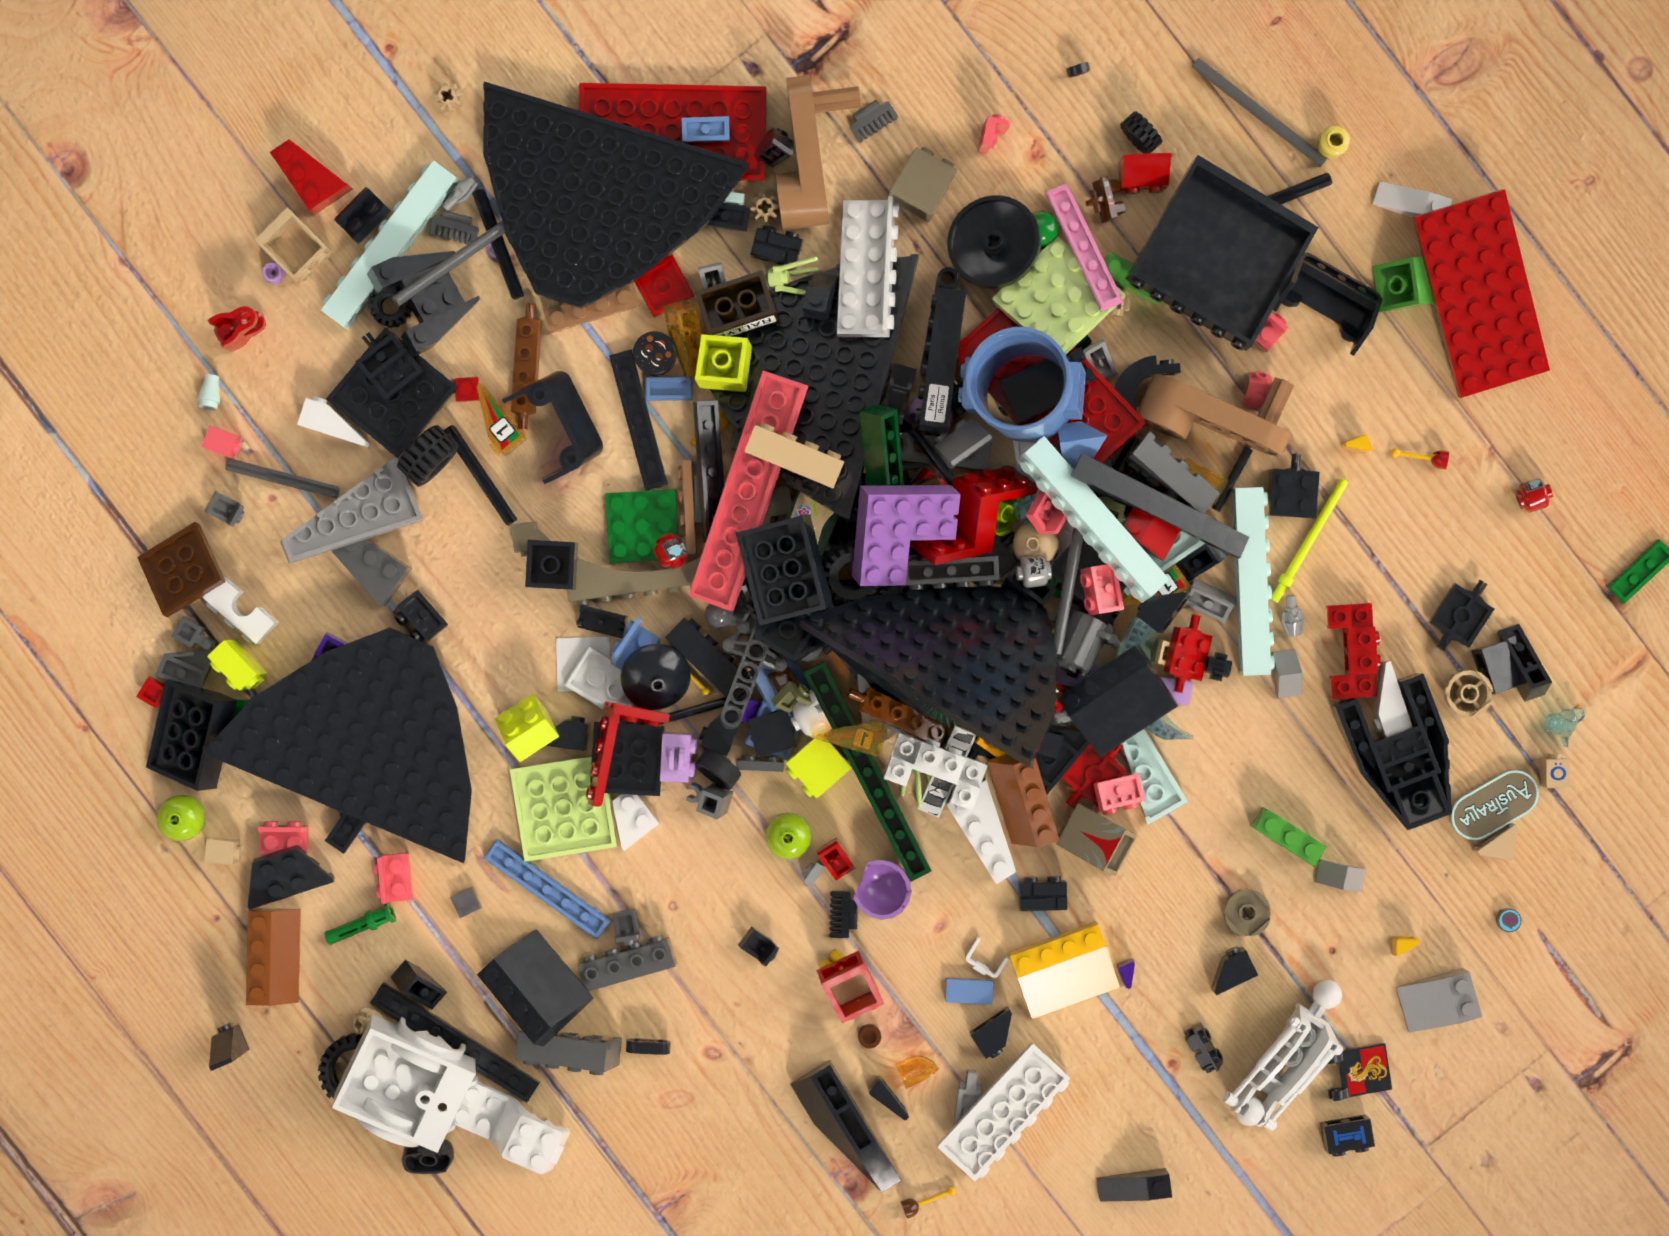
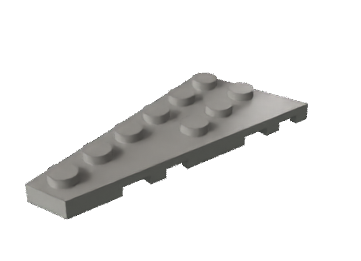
[280,457,423,564]

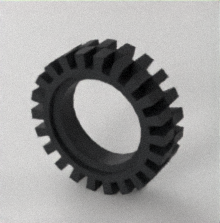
[318,1033,362,1099]

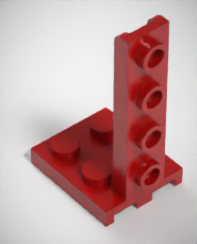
[586,701,670,807]

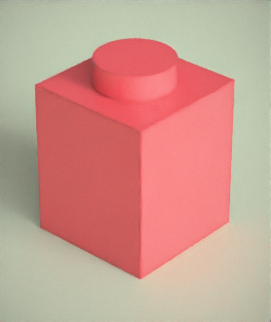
[201,425,242,458]

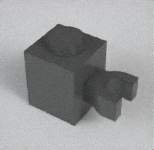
[686,782,734,819]

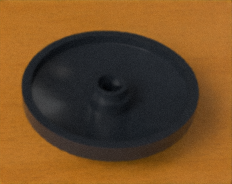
[947,195,1041,289]

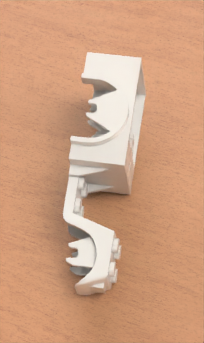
[332,1015,570,1174]

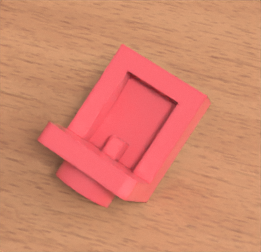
[1242,371,1272,409]

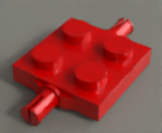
[1163,614,1213,693]
[1062,744,1127,808]

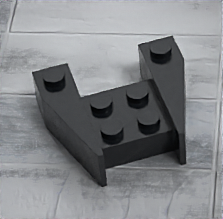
[367,251,480,357]

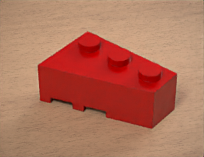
[270,139,353,215]

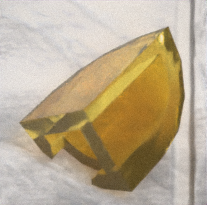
[896,1056,939,1089]

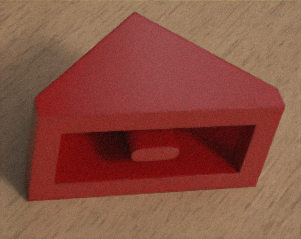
[816,838,856,880]

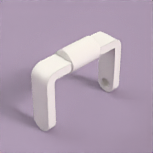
[966,937,1009,978]

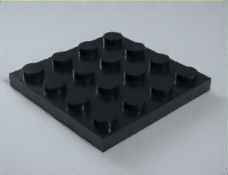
[326,327,458,459]

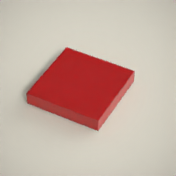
[634,254,695,318]

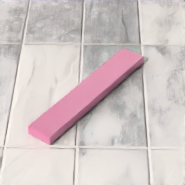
[1046,183,1123,312]

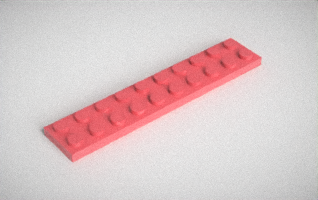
[688,371,808,611]

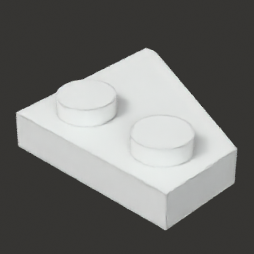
[612,794,660,851]

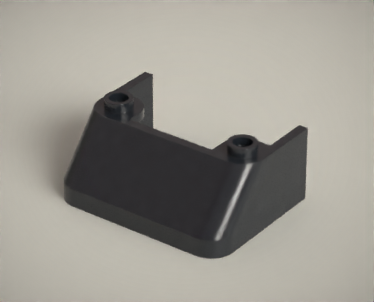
[1273,252,1382,356]
[502,371,603,485]

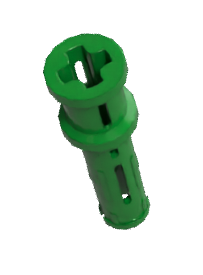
[324,902,396,945]

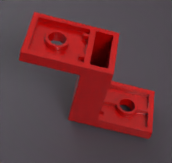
[910,465,1038,565]

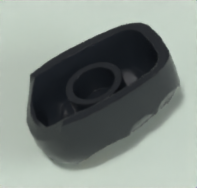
[402,1139,454,1174]

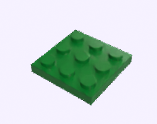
[605,489,679,563]

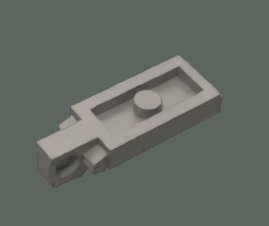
[953,1069,982,1126]

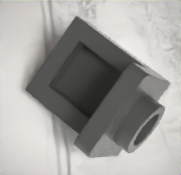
[204,490,244,527]
[612,909,640,946]

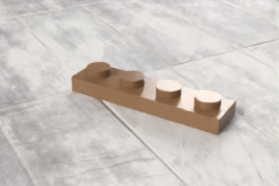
[543,283,640,334]
[678,460,697,555]

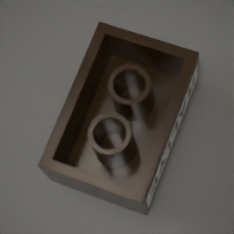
[695,270,780,337]

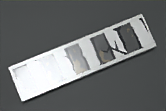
[917,724,977,818]

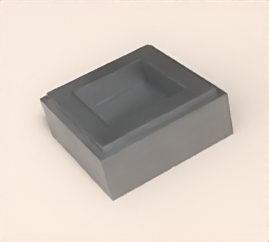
[450,887,482,918]

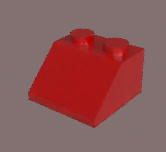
[1118,153,1171,194]
[1123,507,1181,561]

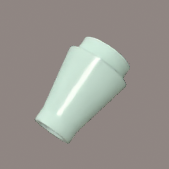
[197,374,220,410]

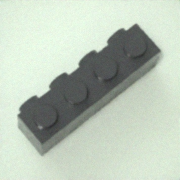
[906,556,999,590]
[578,935,677,991]

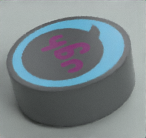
[1496,908,1522,932]

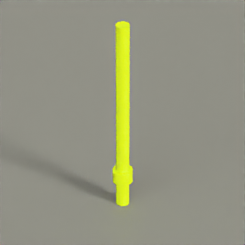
[1271,478,1348,603]

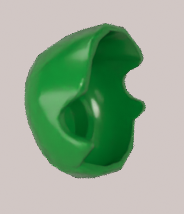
[1032,210,1059,249]

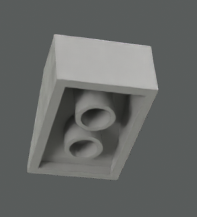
[933,418,992,470]
[1396,968,1482,1033]

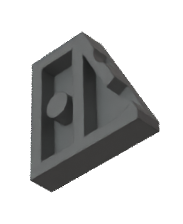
[155,651,212,688]

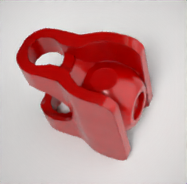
[208,306,266,352]

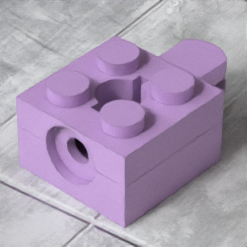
[660,732,698,783]

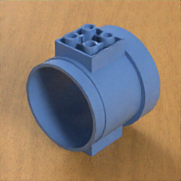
[958,327,1086,442]

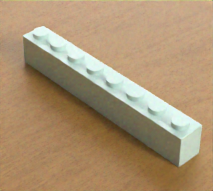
[321,160,459,330]
[1017,436,1170,603]
[1231,487,1275,676]

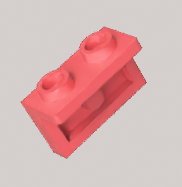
[1026,490,1067,534]

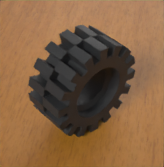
[1120,111,1163,154]
[368,286,412,328]

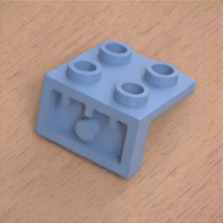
[610,617,660,670]

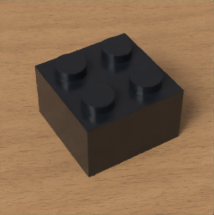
[525,540,578,590]

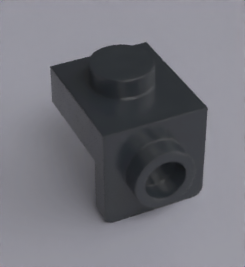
[738,926,779,967]

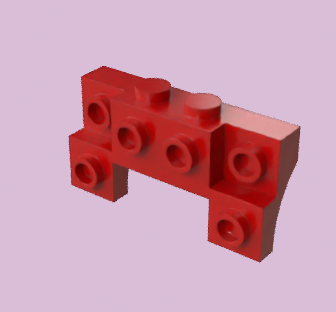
[1326,603,1381,699]

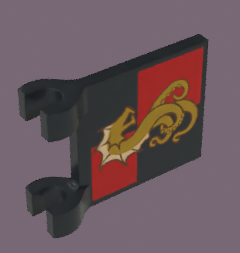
[1327,1043,1392,1101]

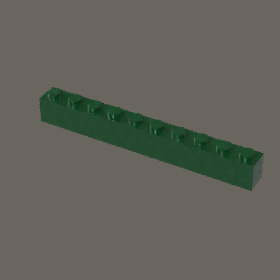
[803,662,932,882]

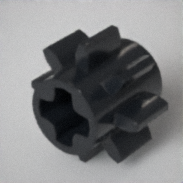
[1205,652,1232,681]

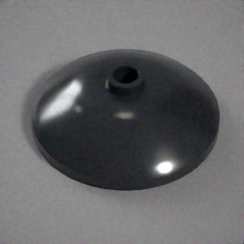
[620,644,691,710]

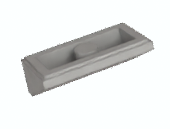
[1185,578,1236,623]

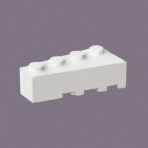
[946,778,1016,884]

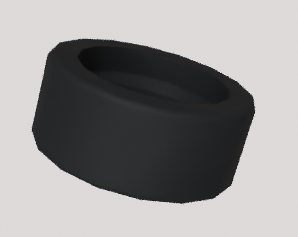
[695,749,741,790]

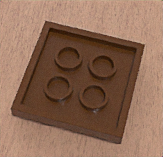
[137,522,226,618]

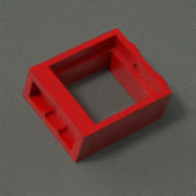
[816,951,884,1024]

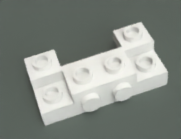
[883,732,988,810]

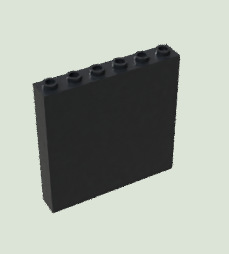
[1125,155,1319,351]

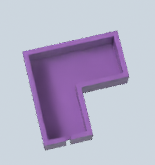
[852,485,960,586]

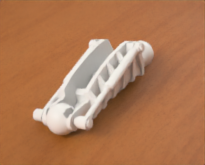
[1223,980,1343,1131]

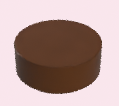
[858,1024,881,1048]

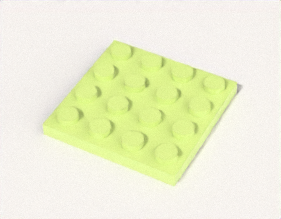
[992,236,1125,355]
[510,756,618,862]

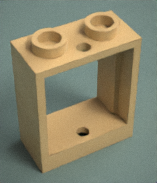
[255,207,332,283]

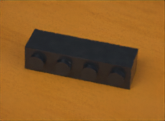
[665,617,751,700]

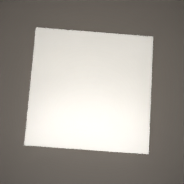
[556,637,610,692]

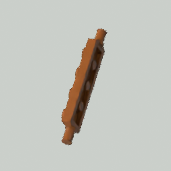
[511,303,542,430]
[847,688,949,748]

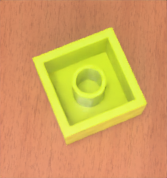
[695,334,752,392]
[494,693,559,762]

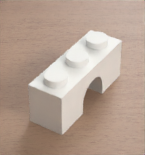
[203,577,279,644]

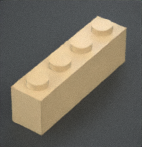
[744,422,844,488]

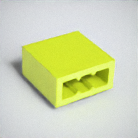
[207,639,267,691]
[786,735,852,799]

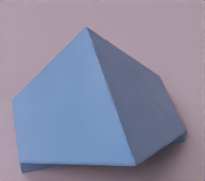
[1058,421,1107,469]

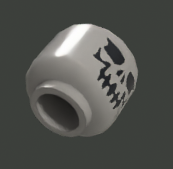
[1016,556,1052,588]

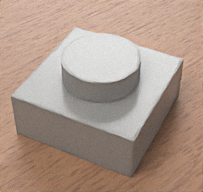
[803,860,825,887]

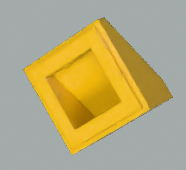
[1341,434,1373,452]
[1392,936,1420,957]

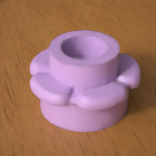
[263,261,286,284]

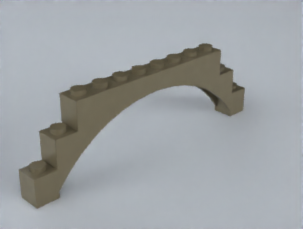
[510,486,793,606]

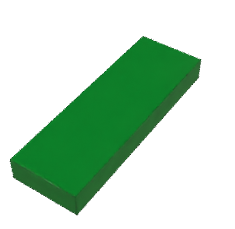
[1606,539,1669,604]

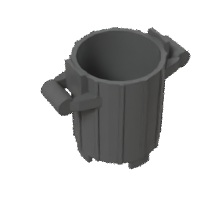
[1050,610,1121,679]

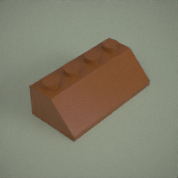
[987,754,1060,847]
[246,908,301,1006]

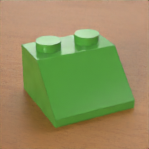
[1373,257,1434,312]

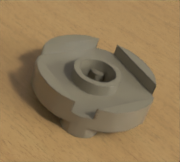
[1223,888,1271,936]

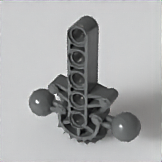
[705,603,823,729]

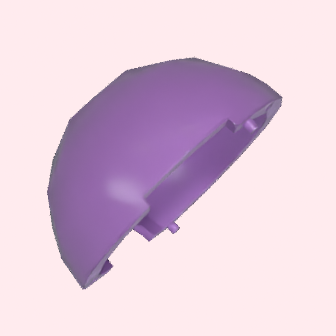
[853,860,912,920]

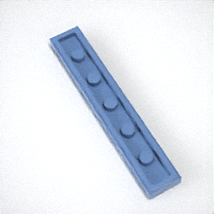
[483,839,611,939]

